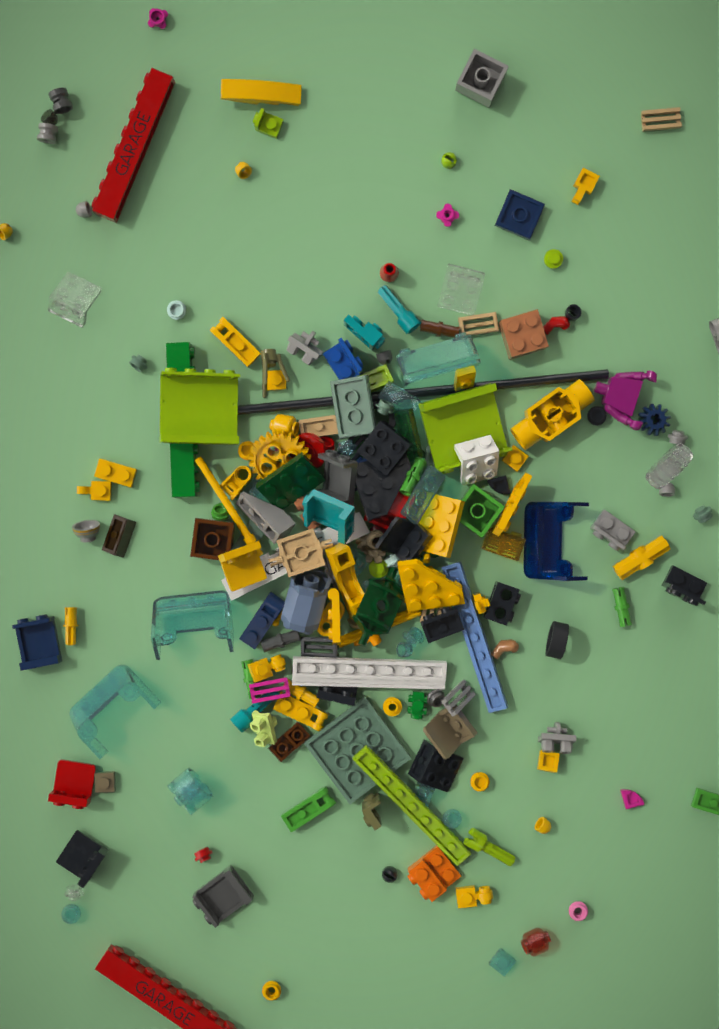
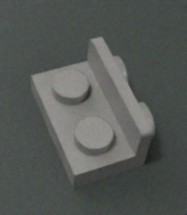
[590,509,635,551]

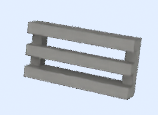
[441,679,476,717]

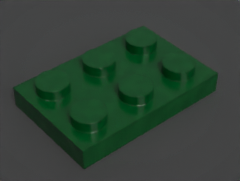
[256,452,326,510]

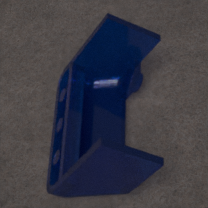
[523,502,589,581]

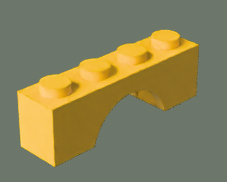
[325,543,365,620]

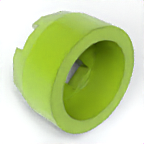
[441,152,457,169]

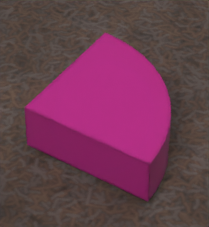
[620,789,645,809]

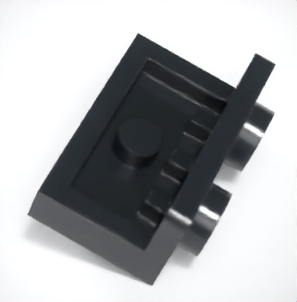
[420,606,464,644]

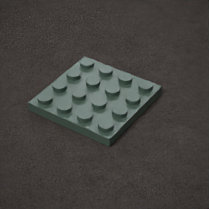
[304,697,411,804]

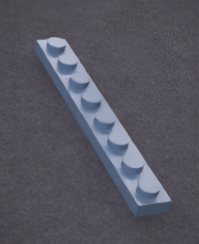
[441,561,508,713]

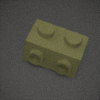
[362,793,381,830]

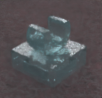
[243,477,264,500]
[352,549,368,576]

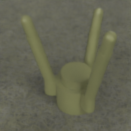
[261,349,290,398]

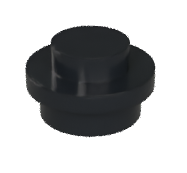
[587,406,607,426]

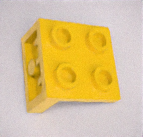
[218,541,267,592]

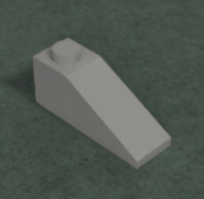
[236,492,296,544]

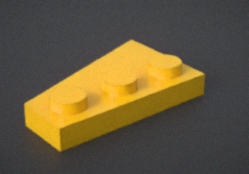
[492,473,532,536]

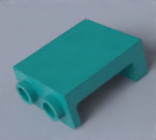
[302,489,355,545]

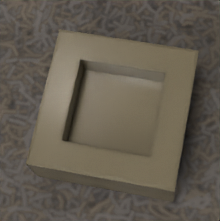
[94,771,116,793]

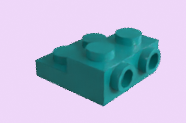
[343,314,386,351]

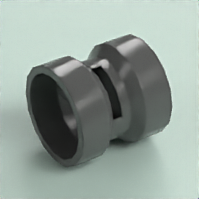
[48,88,73,114]

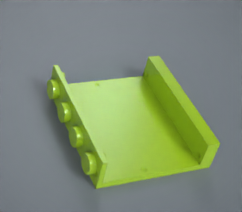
[159,368,240,445]
[418,383,513,474]

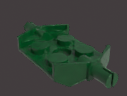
[352,566,404,647]

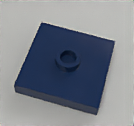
[494,189,545,241]

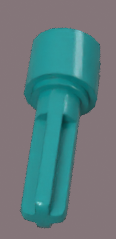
[378,285,421,334]
[230,687,279,733]

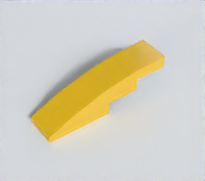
[221,79,301,106]

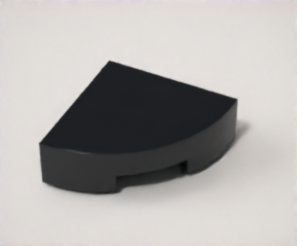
[487,475,511,494]

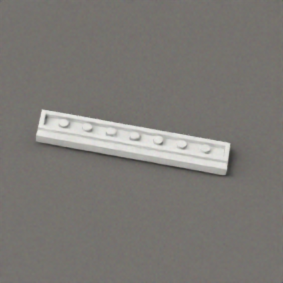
[292,656,447,690]

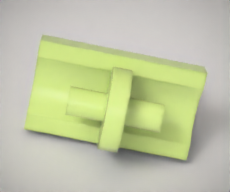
[250,710,278,747]

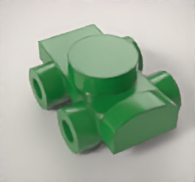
[407,691,428,719]

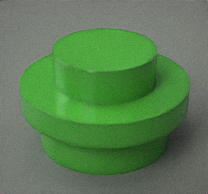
[211,503,230,521]

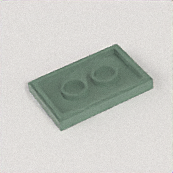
[330,375,376,439]

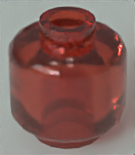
[521,927,551,957]

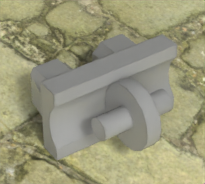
[287,331,323,365]
[538,722,576,754]

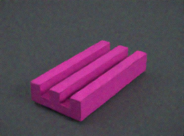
[249,677,290,704]

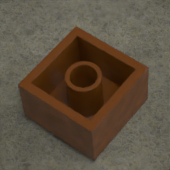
[190,518,236,560]

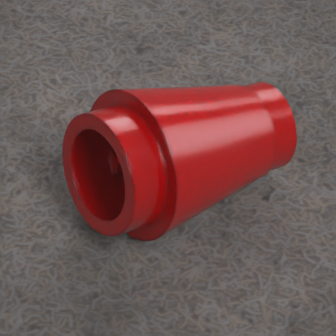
[380,263,399,282]

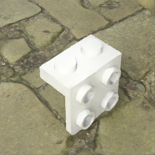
[454,435,499,485]

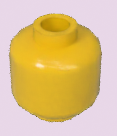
[269,414,299,438]

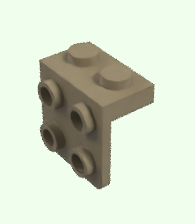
[423,704,477,760]

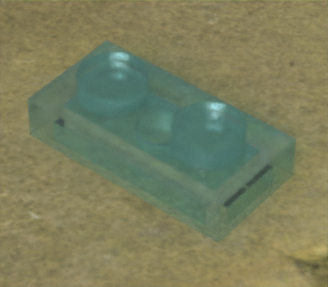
[378,381,421,417]

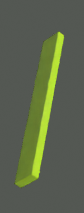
[353,745,471,866]

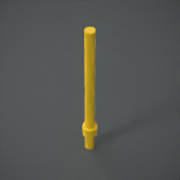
[195,456,264,556]

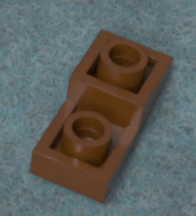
[268,722,310,762]

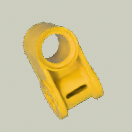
[220,466,253,501]

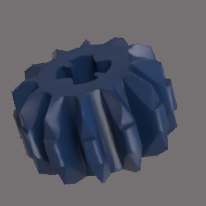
[638,403,671,436]

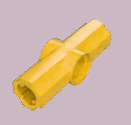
[612,535,671,580]

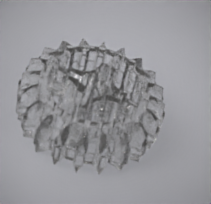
[645,443,693,489]

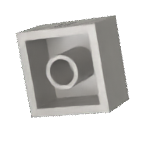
[455,49,509,107]

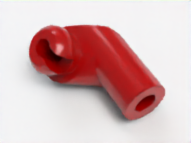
[543,316,570,335]

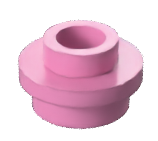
[569,901,588,921]

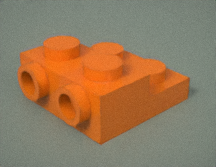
[407,845,461,902]

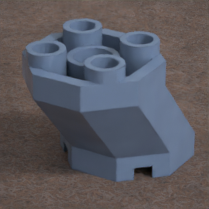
[281,568,332,635]

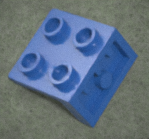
[323,337,364,380]

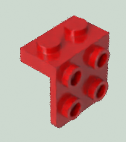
[48,759,96,809]

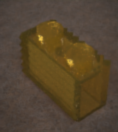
[480,525,526,561]

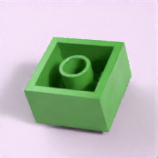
[460,484,505,538]

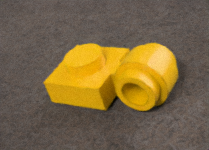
[247,654,286,683]
[455,885,493,909]

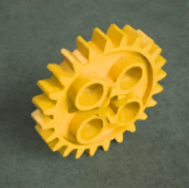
[248,430,311,480]

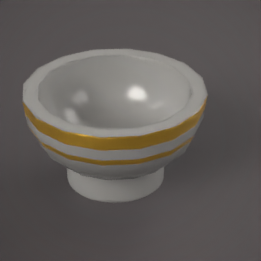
[72,520,100,542]

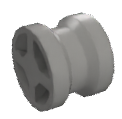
[37,123,58,144]

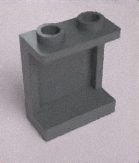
[317,450,358,506]
[193,865,254,928]

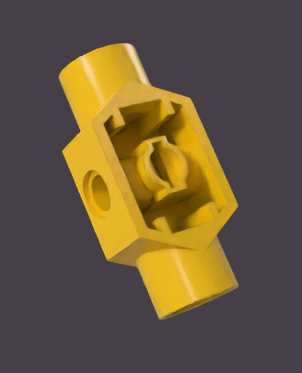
[510,379,595,451]

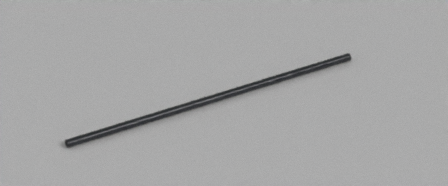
[238,369,609,415]

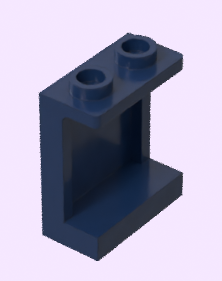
[12,614,62,671]

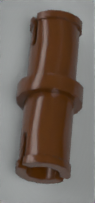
[420,319,460,339]

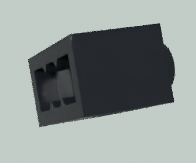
[483,581,521,626]

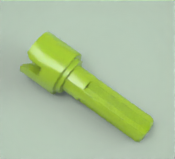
[464,828,515,866]

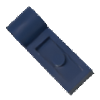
[239,592,285,649]

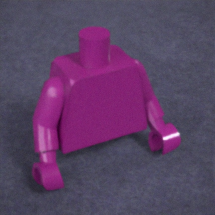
[594,370,657,431]

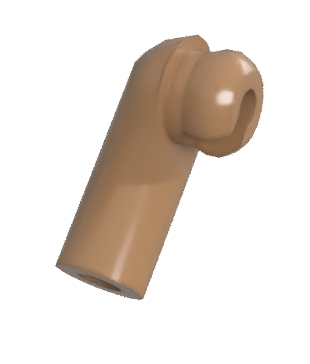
[491,639,519,660]

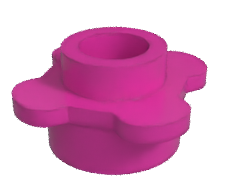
[148,8,168,29]
[436,203,459,227]

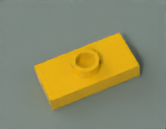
[454,365,476,391]

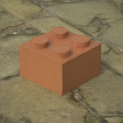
[498,309,549,360]

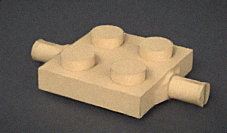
[268,528,334,577]

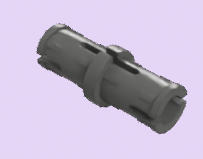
[261,630,301,653]

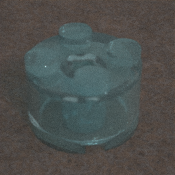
[167,768,213,815]

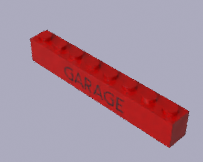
[92,68,176,223]
[95,944,236,1029]

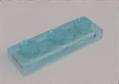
[400,465,445,524]

